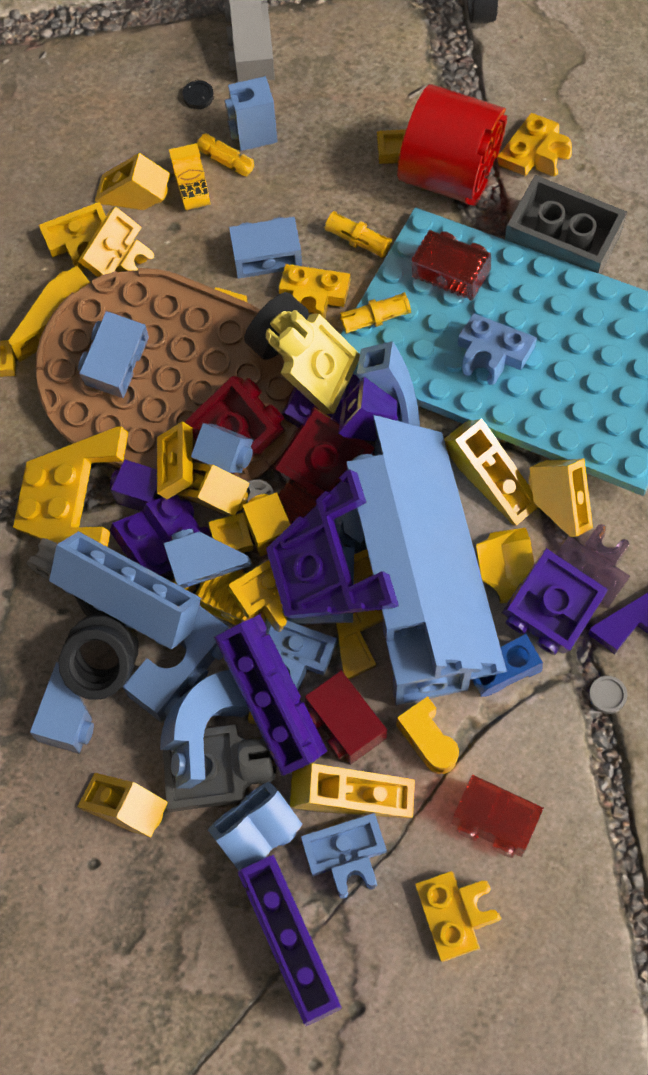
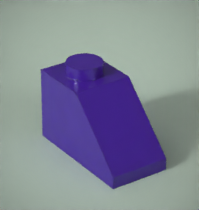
[339,377,398,441]

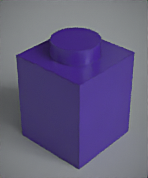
[110,459,162,512]

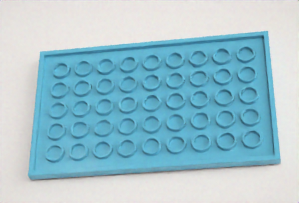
[341,207,648,496]

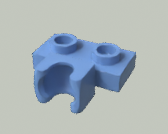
[458,313,537,385]
[265,618,337,692]
[301,813,387,899]

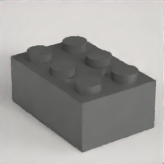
[505,175,627,274]

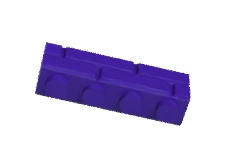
[214,615,327,776]
[238,855,342,1027]

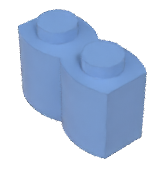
[208,782,302,871]

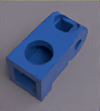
[472,634,543,697]

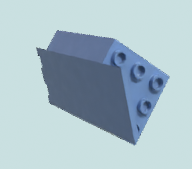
[347,415,507,706]

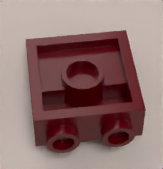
[184,376,286,474]
[275,407,375,497]

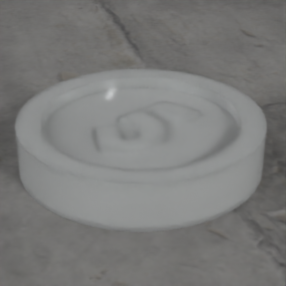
[589,676,627,714]

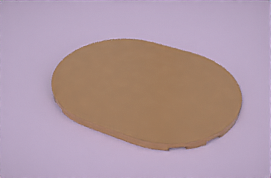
[35,268,299,482]

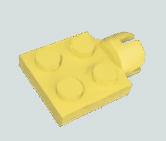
[266,310,360,414]

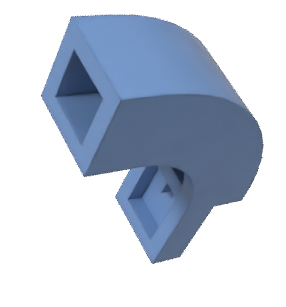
[357,341,420,456]
[160,670,250,789]

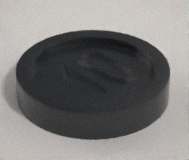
[183,80,214,109]

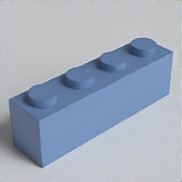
[49,531,201,650]

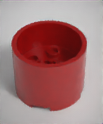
[397,84,507,206]

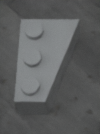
[224,0,275,82]

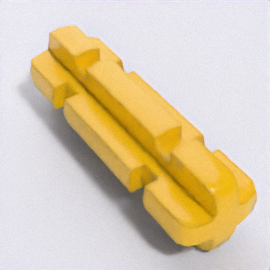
[197,133,254,177]

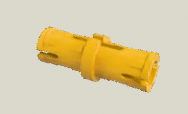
[324,211,392,258]
[339,292,411,334]

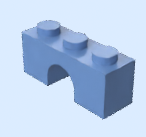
[123,605,229,723]

